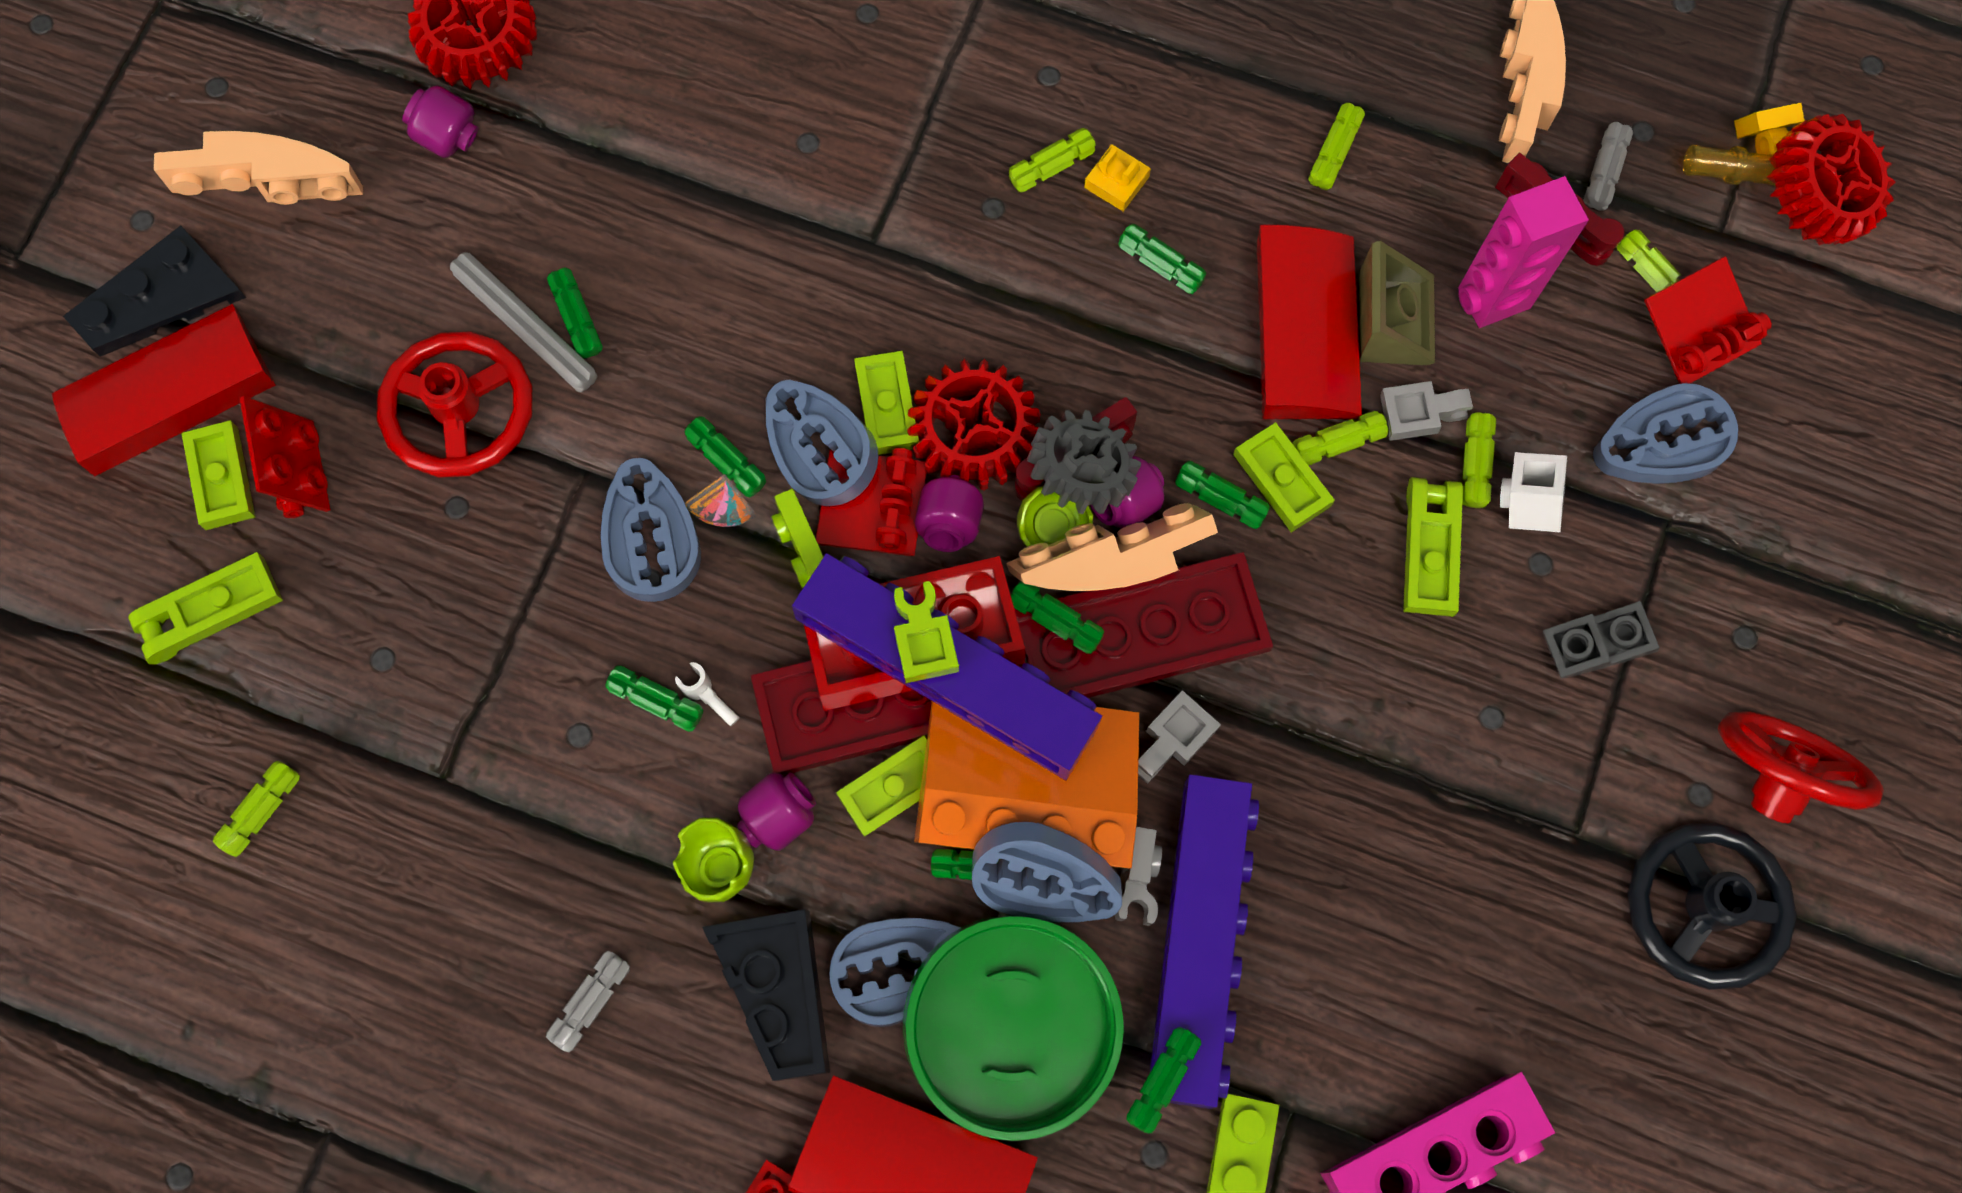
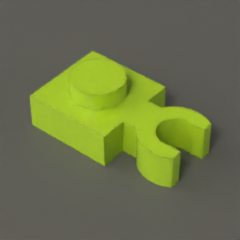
[894,581,959,683]

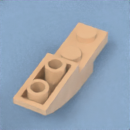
[1499,0,1566,163]
[154,131,363,205]
[1006,503,1218,591]

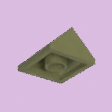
[1358,240,1435,366]

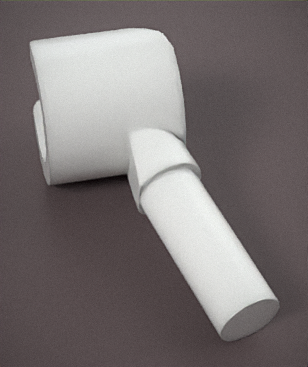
[675,662,740,727]

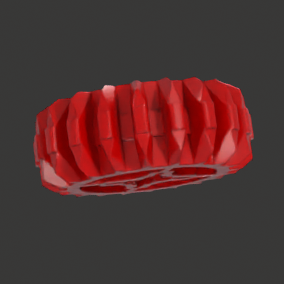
[408,0,537,90]
[1766,114,1896,245]
[908,358,1041,491]

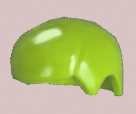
[1017,486,1093,547]
[673,818,755,902]

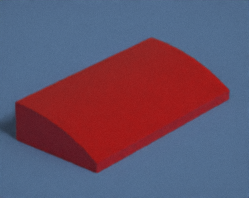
[1257,225,1362,419]
[52,304,276,477]
[804,556,1025,711]
[788,1075,1038,1193]

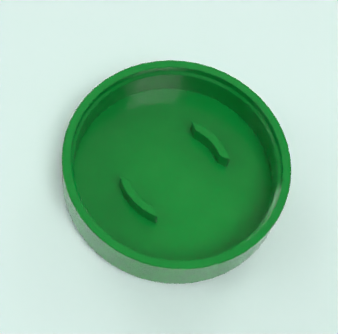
[903,916,1124,1141]

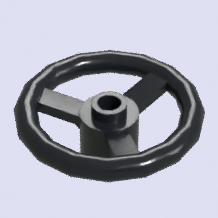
[1627,823,1797,990]

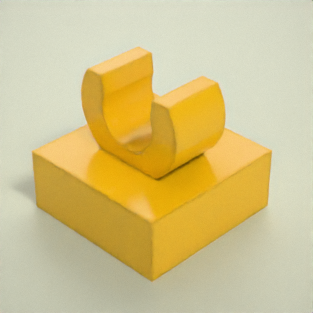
[1734,103,1804,158]
[1084,144,1151,212]

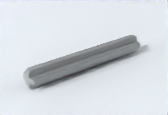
[450,252,597,392]

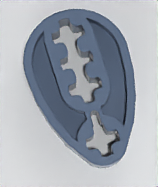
[766,380,878,506]
[1593,383,1738,484]
[601,458,701,602]
[972,822,1122,922]
[829,918,961,1027]

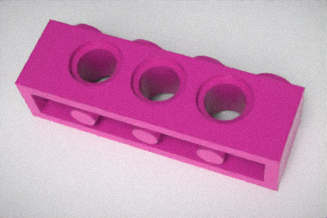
[1458,176,1589,328]
[1320,1072,1556,1193]

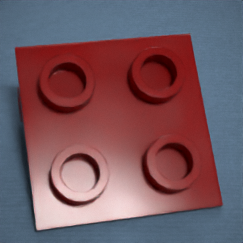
[1644,256,1772,384]
[240,396,331,518]
[816,448,927,557]

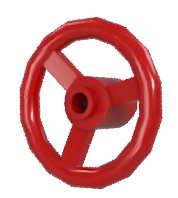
[377,331,532,478]
[1718,711,1884,824]

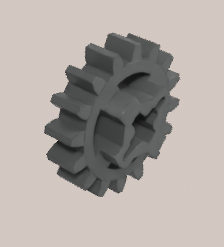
[1027,410,1141,514]

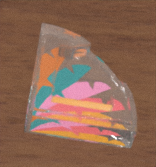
[685,474,756,527]

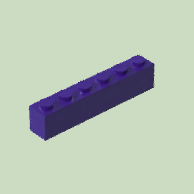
[792,553,1102,781]
[1149,774,1259,1109]

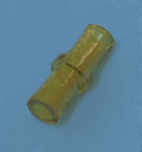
[1683,144,1775,186]

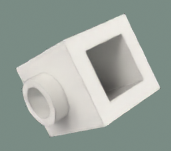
[1500,452,1567,532]

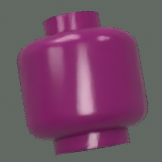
[402,85,479,158]
[1091,456,1164,529]
[914,475,984,552]
[737,772,816,851]

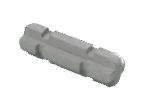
[1583,122,1633,211]
[546,951,630,1052]

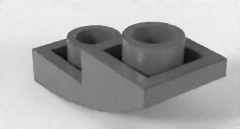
[1543,601,1660,679]

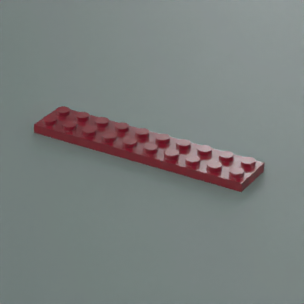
[750,552,1273,775]

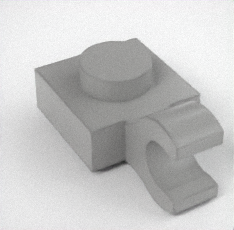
[1380,381,1473,441]
[1138,691,1221,784]
[1115,827,1162,926]

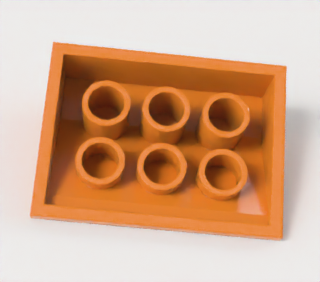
[914,701,1139,869]

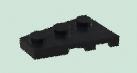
[63,225,246,357]
[702,909,830,1081]

